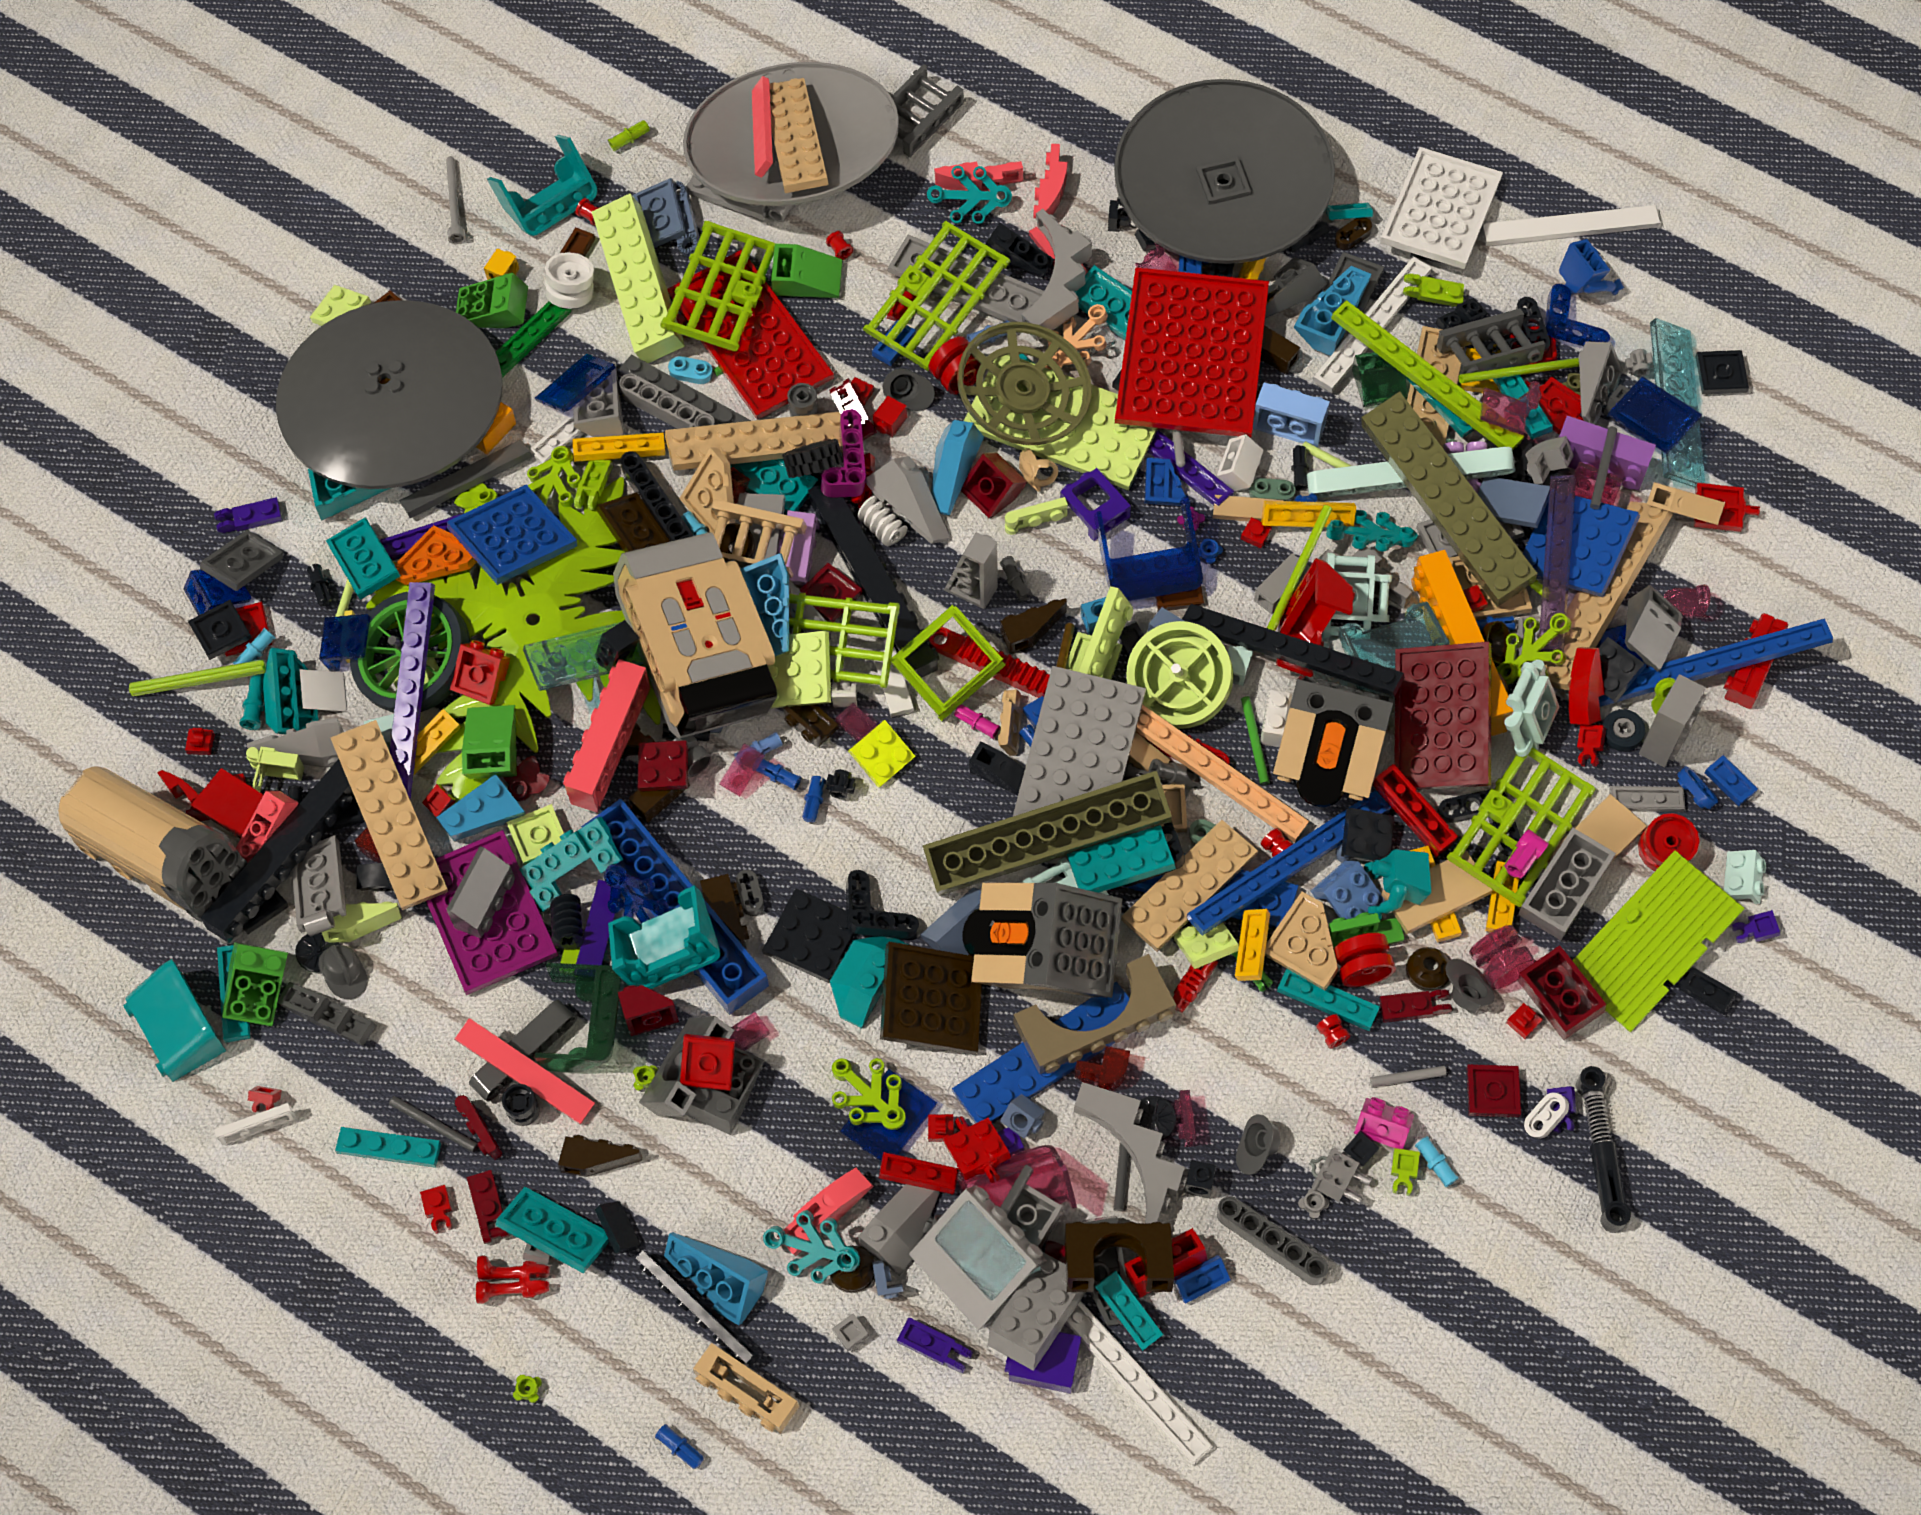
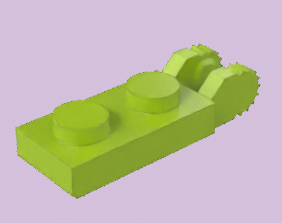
[1403,273,1464,307]
[574,460,613,510]

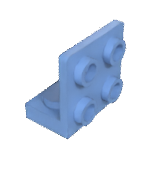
[1310,861,1384,919]

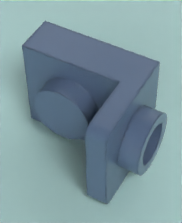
[872,1260,904,1299]

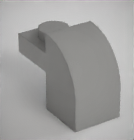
[1525,436,1574,484]

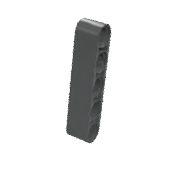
[469,1000,577,1102]
[1217,1196,1328,1285]

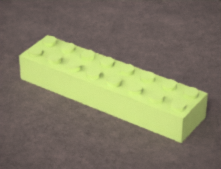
[592,193,685,363]

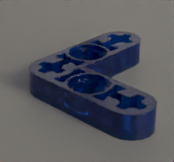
[1545,284,1610,347]

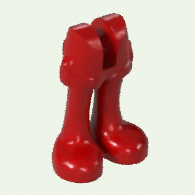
[476,1255,550,1304]

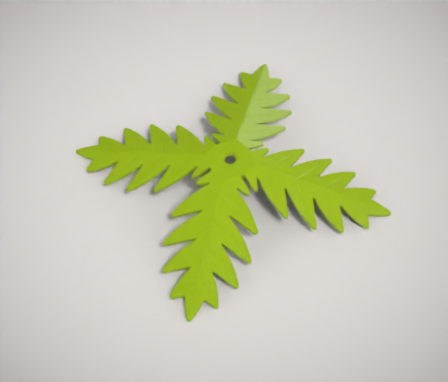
[366,477,661,805]

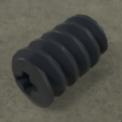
[550,894,583,950]

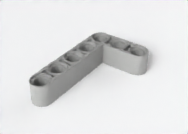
[620,373,715,476]

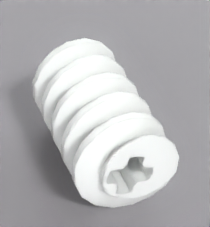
[858,495,908,546]

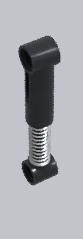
[1576,1066,1631,1233]

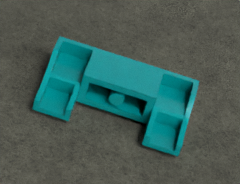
[519,816,623,912]

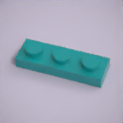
[1095,1270,1163,1351]

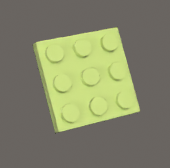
[763,631,831,709]

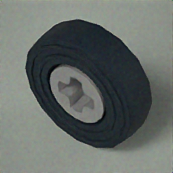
[1602,709,1645,752]

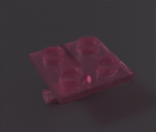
[1480,381,1541,435]

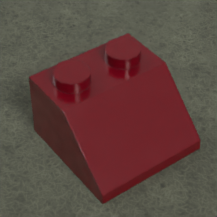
[961,453,1027,519]
[618,985,679,1036]

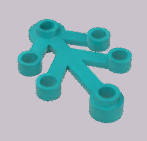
[927,166,1012,224]
[1326,510,1418,552]
[763,1210,860,1284]

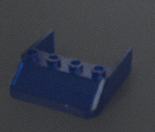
[1094,496,1203,602]

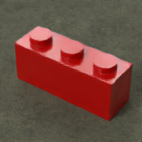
[1124,1228,1207,1298]

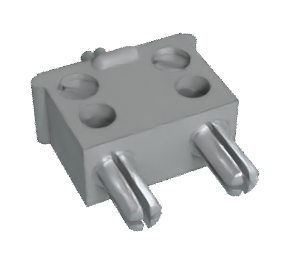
[1309,1148,1371,1204]

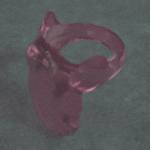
[1135,243,1178,272]
[1664,584,1711,618]

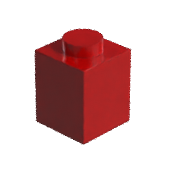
[873,396,907,437]

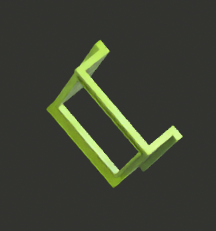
[891,605,1006,721]

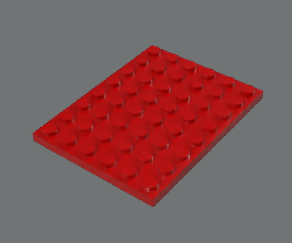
[1115,267,1269,438]

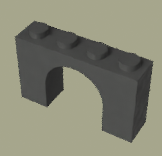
[639,1016,734,1116]

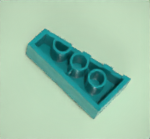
[308,469,390,521]

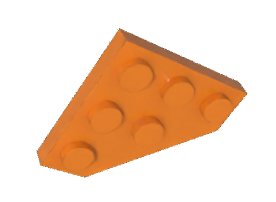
[394,525,477,585]

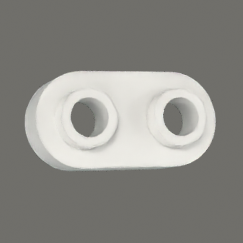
[1524,1093,1569,1139]

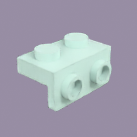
[1724,850,1766,904]

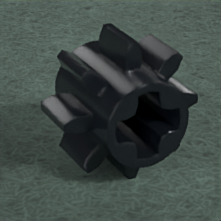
[825,769,856,799]

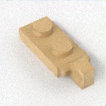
[998,689,1022,756]

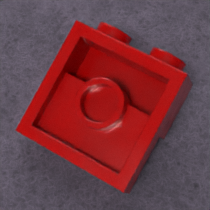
[450,640,510,705]

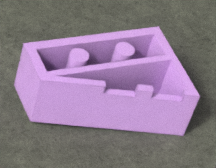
[778,510,820,586]

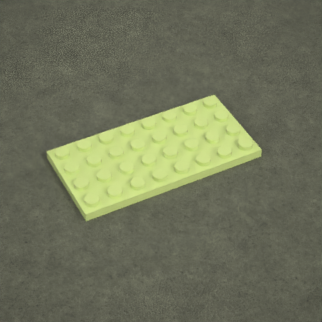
[964,354,1159,490]

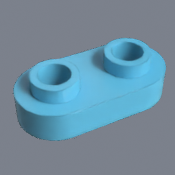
[668,356,713,384]

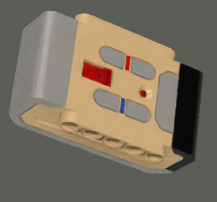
[613,532,777,739]

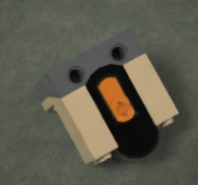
[1273,675,1394,807]
[962,883,1122,998]

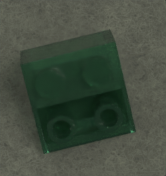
[1352,352,1408,408]

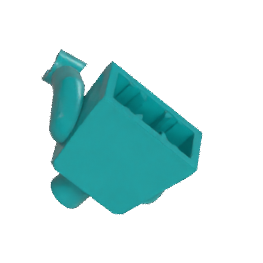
[1364,849,1432,921]

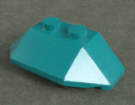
[263,648,318,735]
[830,936,908,1029]

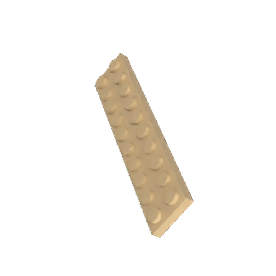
[1542,501,1674,690]

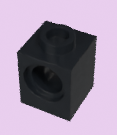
[1185,1160,1216,1199]

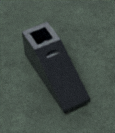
[985,222,1055,277]
[969,741,1025,796]

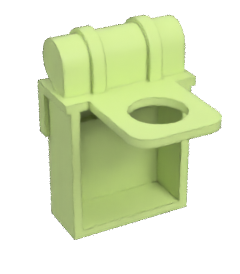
[246,747,304,792]

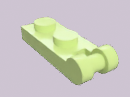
[1005,497,1068,535]

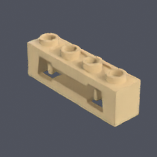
[693,1343,799,1433]

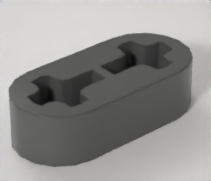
[736,870,764,916]

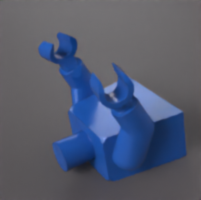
[1559,239,1624,296]

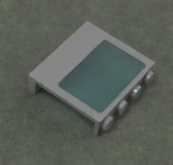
[909,1185,1047,1330]

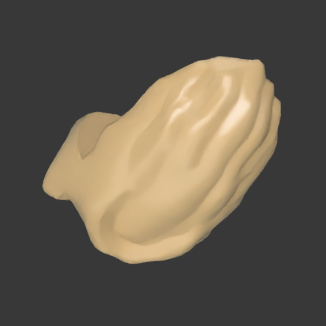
[1019,448,1059,492]

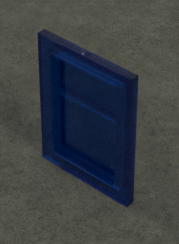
[535,353,616,413]
[1608,376,1702,454]
[840,1069,937,1161]

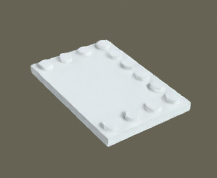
[1380,147,1503,269]

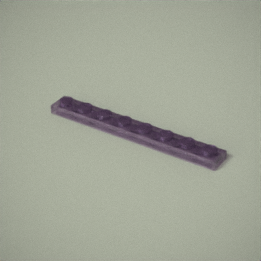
[1539,475,1576,652]

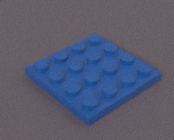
[447,484,577,585]
[1523,490,1640,597]

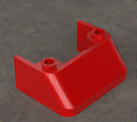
[1276,558,1355,677]

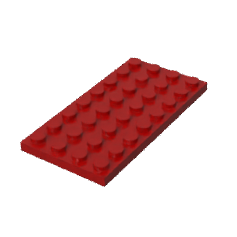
[667,249,834,420]

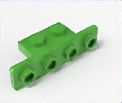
[1328,912,1404,949]

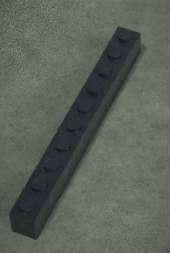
[808,482,940,678]
[200,759,355,943]

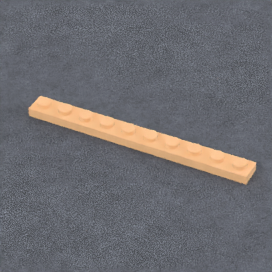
[1136,704,1309,842]

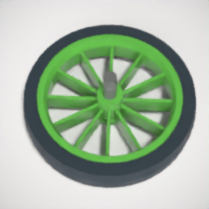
[350,592,470,713]

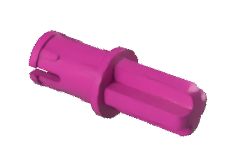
[954,704,1000,739]

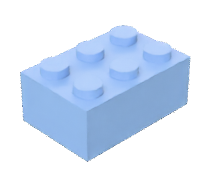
[1253,382,1330,448]

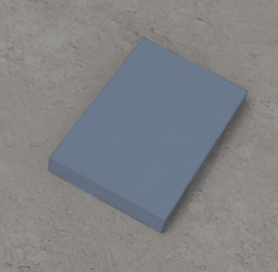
[633,178,687,248]
[1477,477,1552,528]

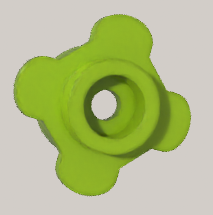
[633,1065,658,1091]
[513,1375,542,1403]

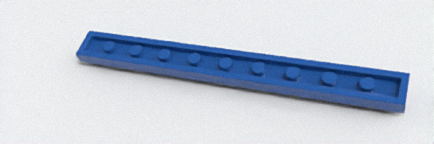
[1598,618,1833,707]
[1187,790,1391,936]

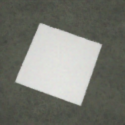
[300,669,347,712]

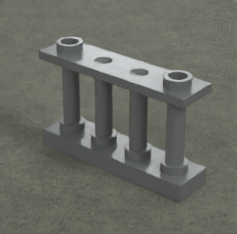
[891,64,964,157]
[1437,308,1545,374]

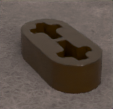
[1335,217,1372,250]

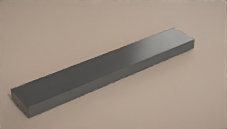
[399,439,532,518]

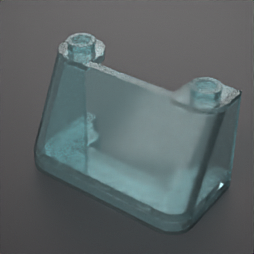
[1338,601,1450,693]

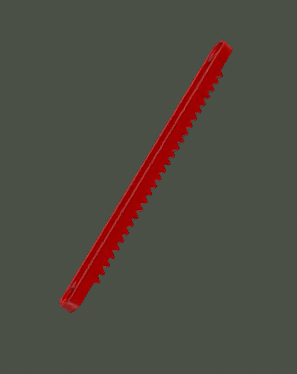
[929,627,1229,765]

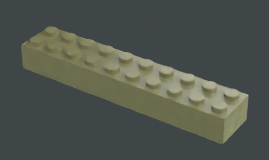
[1361,392,1537,607]
[923,770,1172,896]

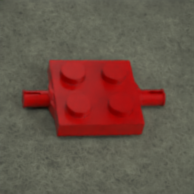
[1525,377,1584,435]
[1694,483,1760,532]
[943,1116,1011,1183]

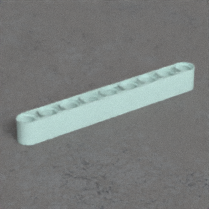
[1306,447,1515,499]

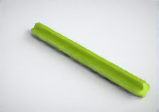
[129,660,266,696]

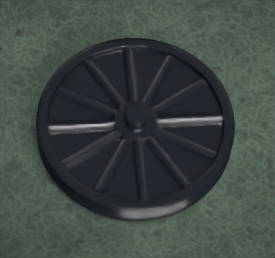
[295,932,340,972]
[1134,1096,1177,1141]

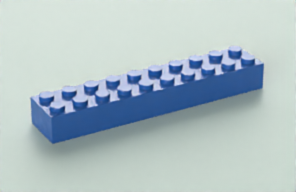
[581,799,769,1015]

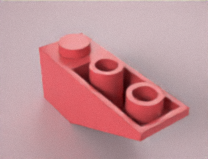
[236,791,299,862]

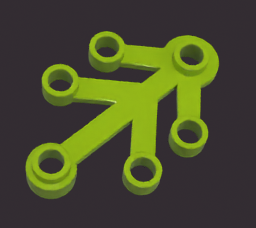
[527,446,581,507]
[1497,613,1571,684]
[832,1058,906,1130]

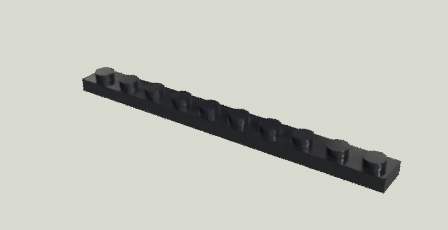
[1182,604,1405,697]

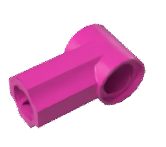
[1504,829,1549,879]

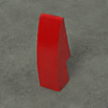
[1569,647,1604,725]

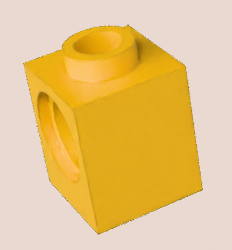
[484,248,519,280]

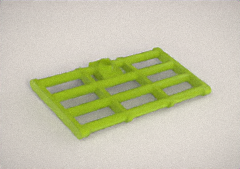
[660,221,775,351]
[863,221,1011,371]
[789,592,900,688]
[1447,747,1596,907]

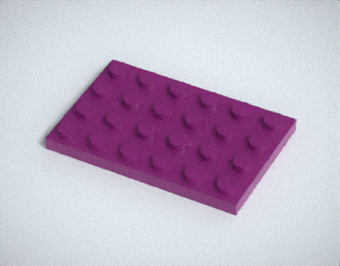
[426,830,558,996]

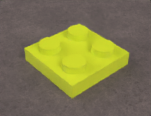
[848,720,915,788]

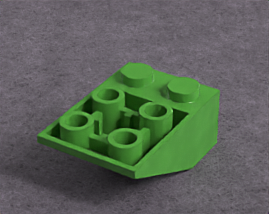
[771,243,842,298]
[456,272,528,328]
[462,705,517,779]
[222,942,288,1026]

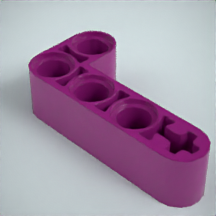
[821,409,866,497]

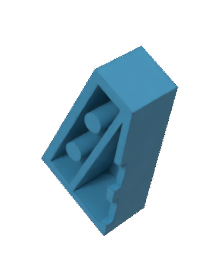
[436,774,526,841]

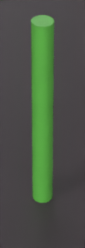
[1241,696,1270,786]

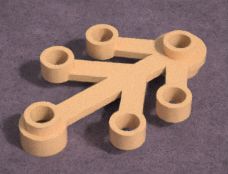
[1045,304,1108,370]

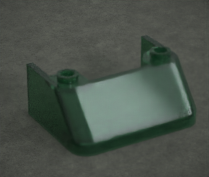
[535,963,621,1073]

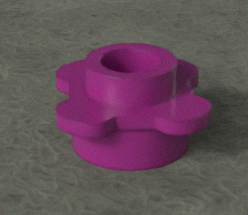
[1177,507,1205,532]

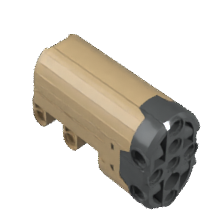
[58,766,248,922]

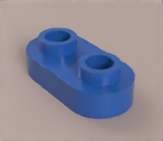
[1677,766,1718,809]

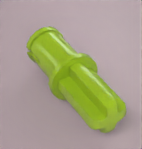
[608,120,650,152]

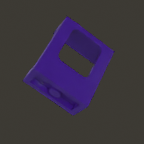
[1060,468,1131,541]

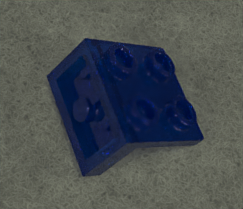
[183,569,251,616]
[319,614,370,672]

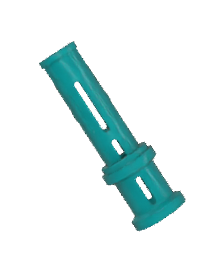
[239,660,267,730]

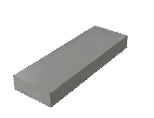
[1609,786,1685,812]

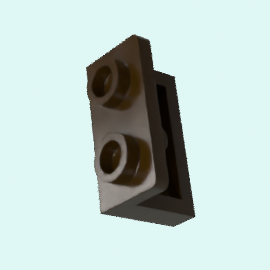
[783,704,839,747]

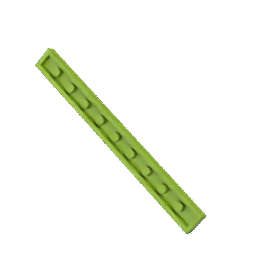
[1331,300,1524,450]

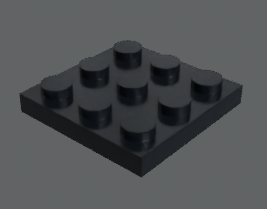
[762,889,861,983]

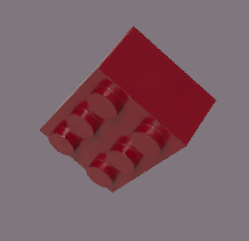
[1518,945,1607,1040]

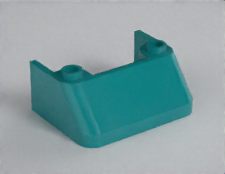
[487,134,597,236]

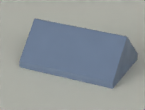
[920,887,1007,955]

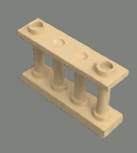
[712,499,807,578]

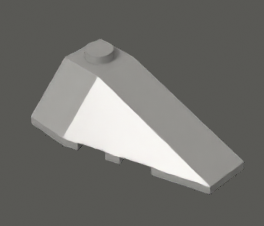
[1578,342,1623,424]
[573,362,624,437]
[865,456,950,544]
[247,718,344,768]
[858,1184,940,1276]

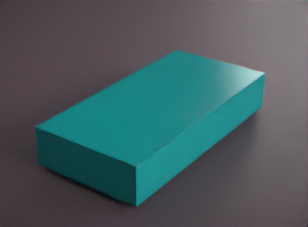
[1326,202,1373,220]

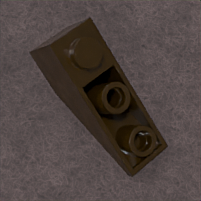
[1000,598,1067,655]
[700,874,750,949]
[558,1135,643,1177]

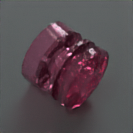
[1469,925,1536,990]

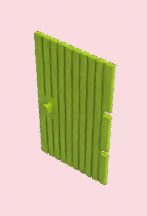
[1572,850,1745,1032]

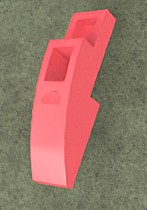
[1033,144,1067,218]
[934,161,1023,191]
[777,1168,874,1256]

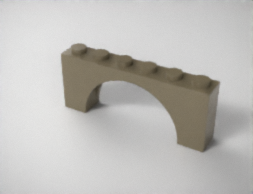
[1013,954,1176,1074]

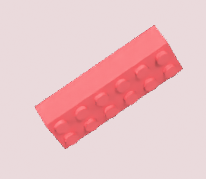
[563,659,651,813]

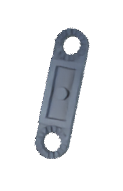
[674,181,700,257]

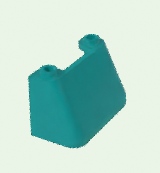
[608,885,720,989]
[123,959,226,1082]

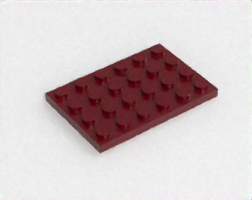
[1394,642,1491,790]

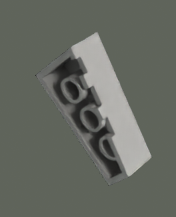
[944,532,998,609]

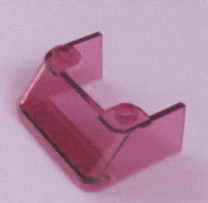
[956,1145,1077,1238]

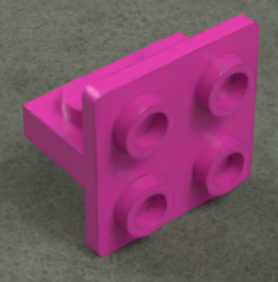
[1354,1097,1414,1149]

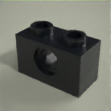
[595,620,640,673]

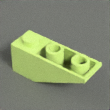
[322,902,402,943]

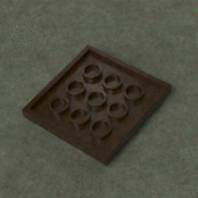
[880,941,982,1055]

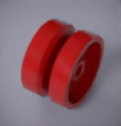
[928,336,981,394]
[1638,813,1700,871]
[1334,933,1396,987]

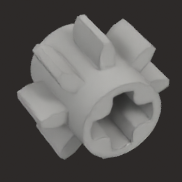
[1625,349,1655,377]

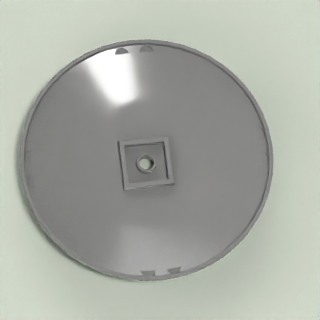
[683,62,899,206]

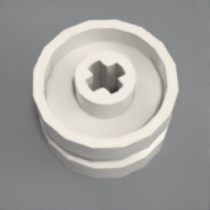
[544,252,594,309]

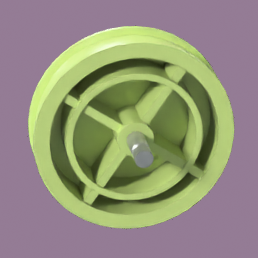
[1126,621,1234,729]

